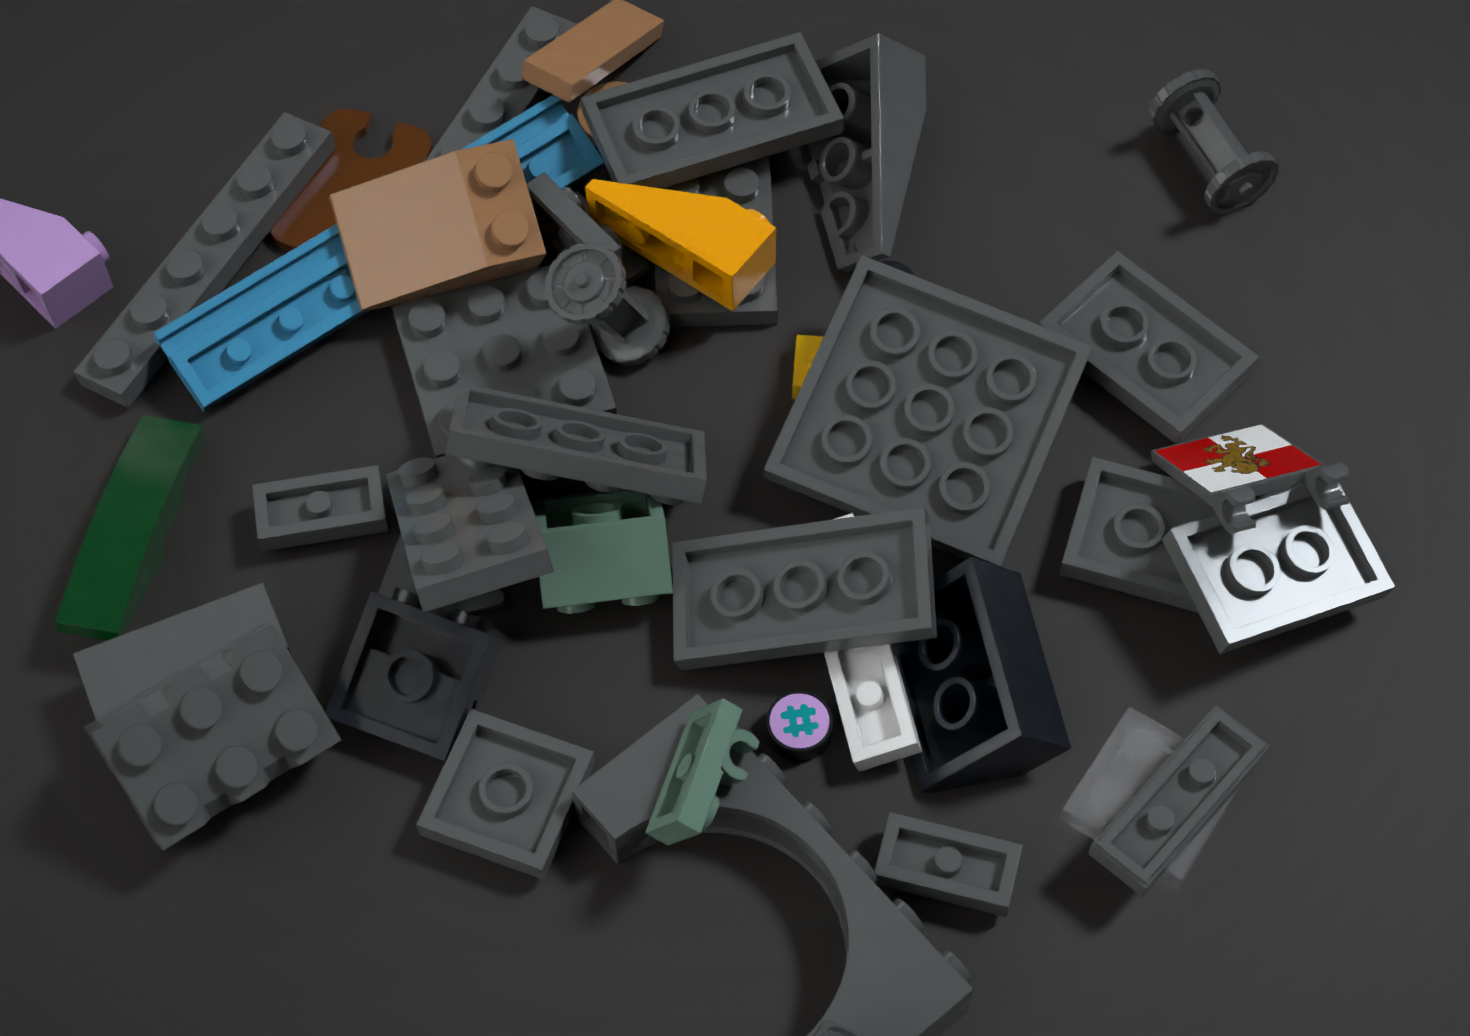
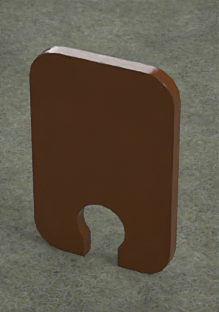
[270,108,433,251]

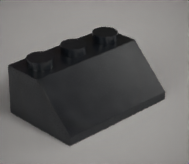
[892,557,1071,793]

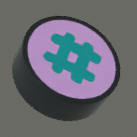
[766,691,833,761]

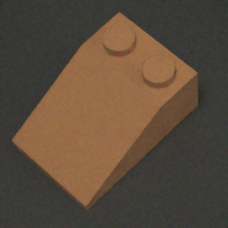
[329,139,546,312]

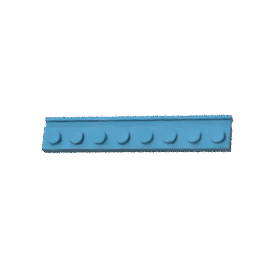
[153,95,604,412]

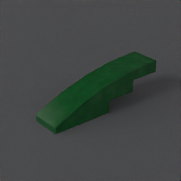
[55,415,204,641]

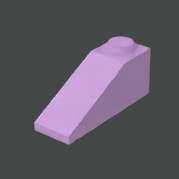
[0,198,114,329]

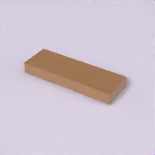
[521,0,665,102]

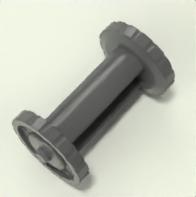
[1148,69,1279,214]
[544,242,671,366]

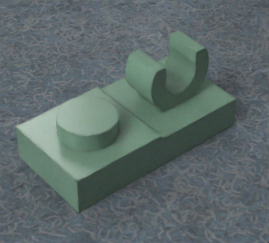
[645,698,759,845]

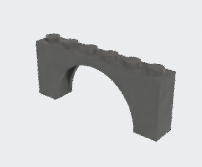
[572,694,973,1036]

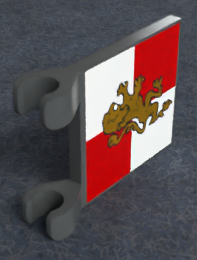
[1151,423,1349,534]

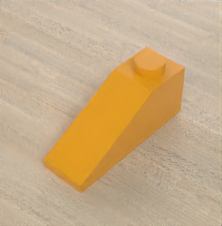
[585,179,776,312]

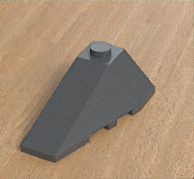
[807,33,926,272]

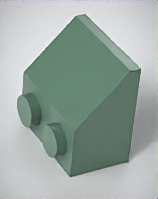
[532,489,673,614]

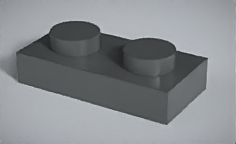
[252,465,389,552]
[874,812,1023,917]

